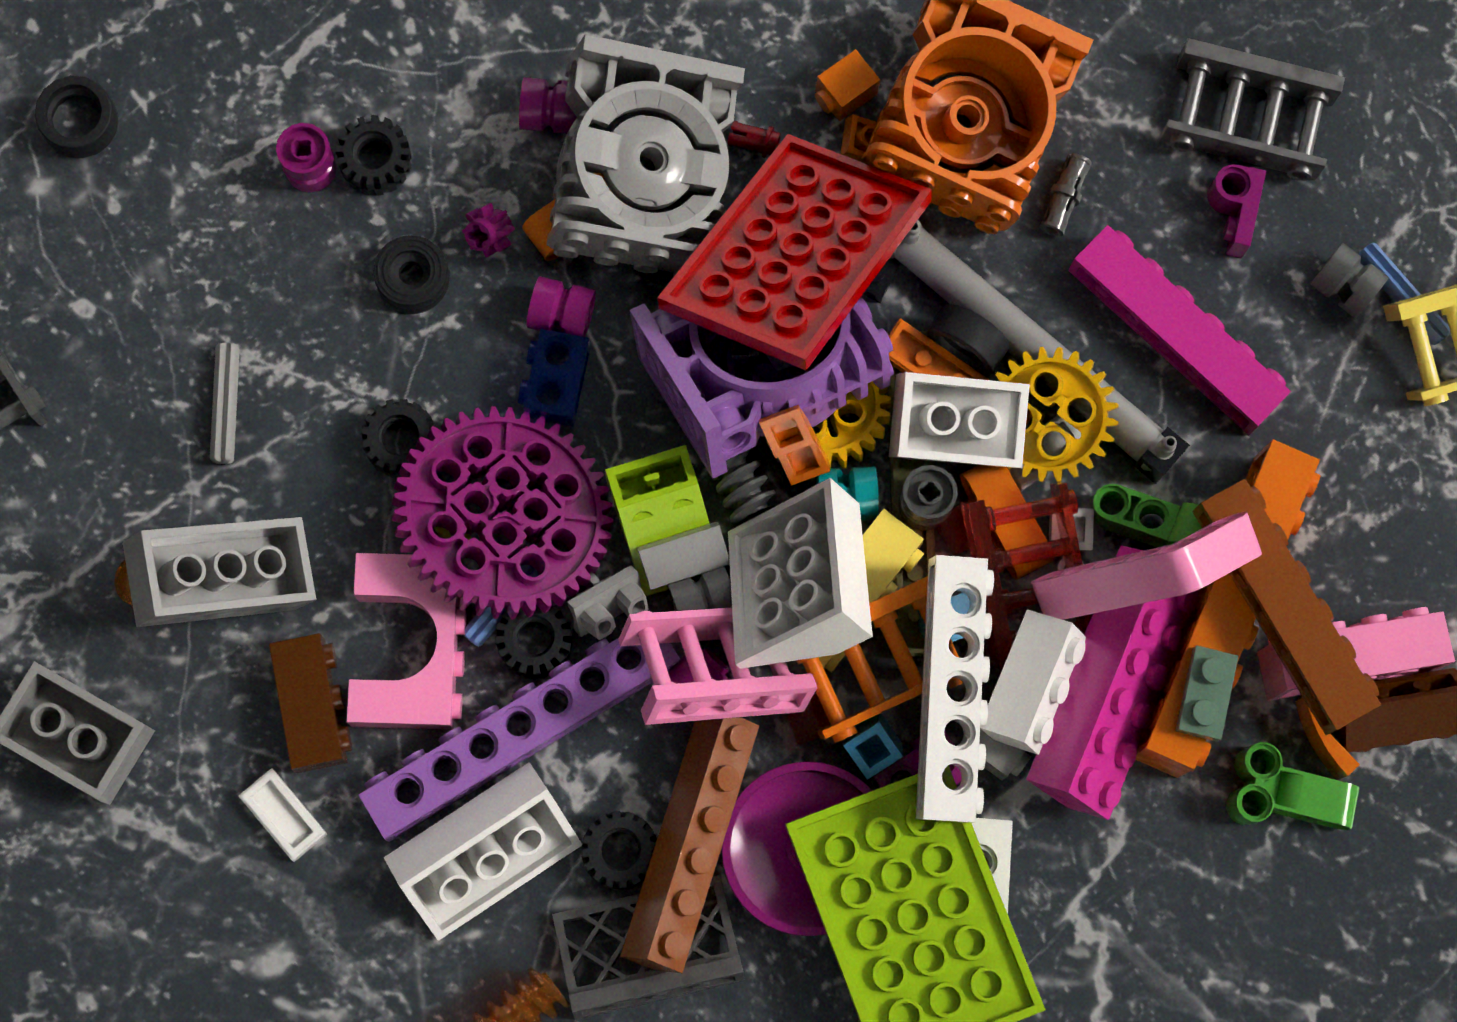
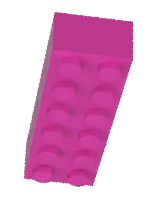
[1026,546,1200,820]

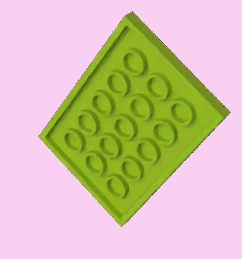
[785,765,1045,1022]

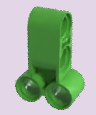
[1093,484,1202,548]
[1226,742,1360,830]

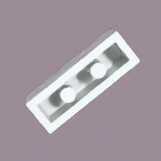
[980,609,1086,755]

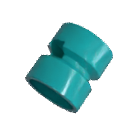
[816,466,879,521]

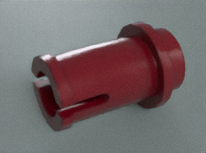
[728,120,781,158]

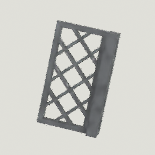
[552,875,744,1020]

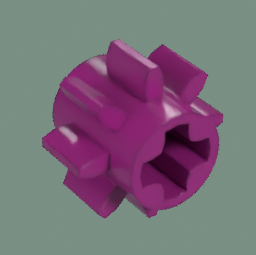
[462,203,515,257]

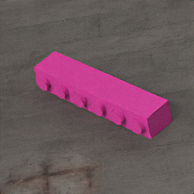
[1068,225,1291,435]

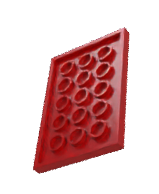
[657,134,932,371]

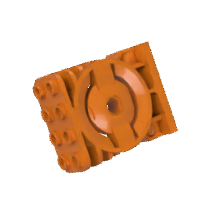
[860,0,1093,234]

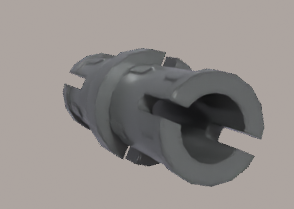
[1039,153,1092,237]

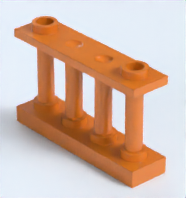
[796,576,963,743]

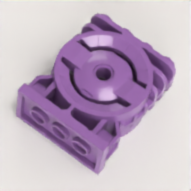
[630,298,894,479]

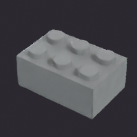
[0,661,155,805]

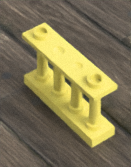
[1383,284,1457,406]

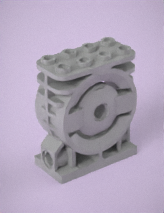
[547,34,745,277]

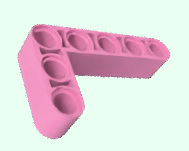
[1031,512,1262,620]

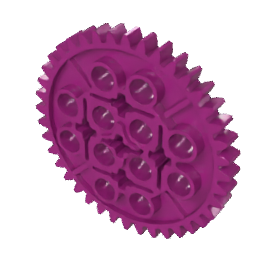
[391,406,613,620]

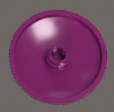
[722,762,872,936]

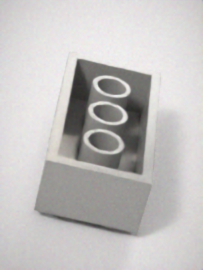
[123,517,317,627]

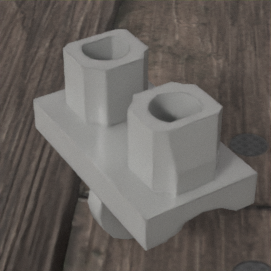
[567,565,649,640]

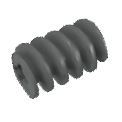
[709,447,776,525]

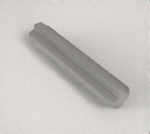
[210,343,240,464]

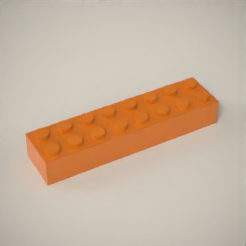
[1136,439,1321,778]

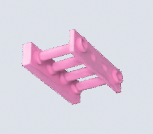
[618,608,817,725]

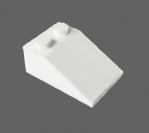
[889,372,1030,468]

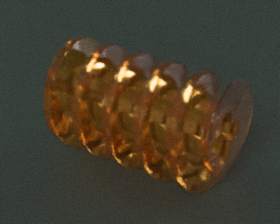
[472,967,571,1022]

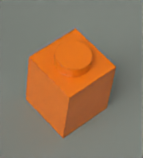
[815,49,880,121]

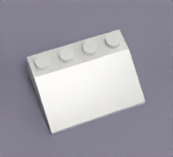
[728,478,873,669]

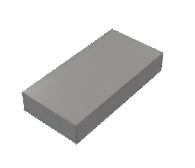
[637,522,730,590]

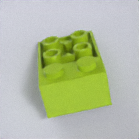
[605,445,710,597]

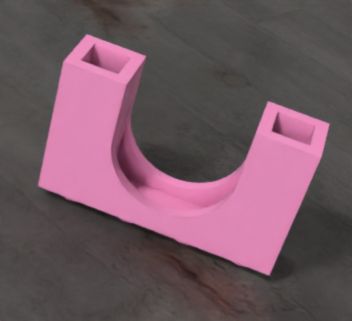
[347,553,468,730]

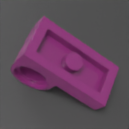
[1207,164,1266,258]

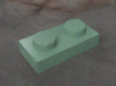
[1175,645,1239,742]

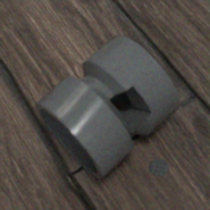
[1310,243,1389,319]
[898,465,958,531]
[667,566,732,611]

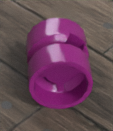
[519,77,577,134]
[276,123,337,192]
[526,276,596,342]

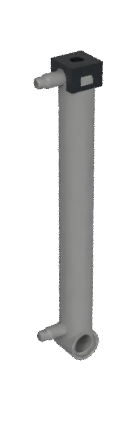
[890,220,1190,484]

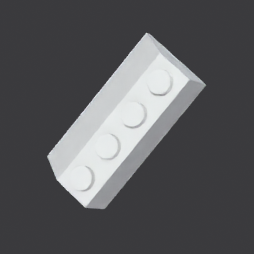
[383,762,582,941]

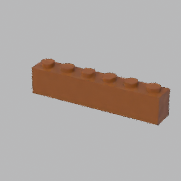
[1192,479,1381,735]
[620,717,759,973]

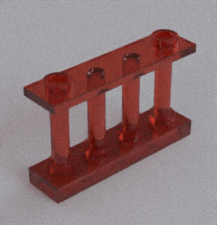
[960,482,1093,670]

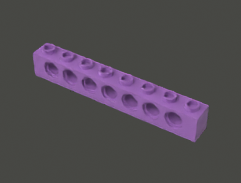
[358,628,681,842]

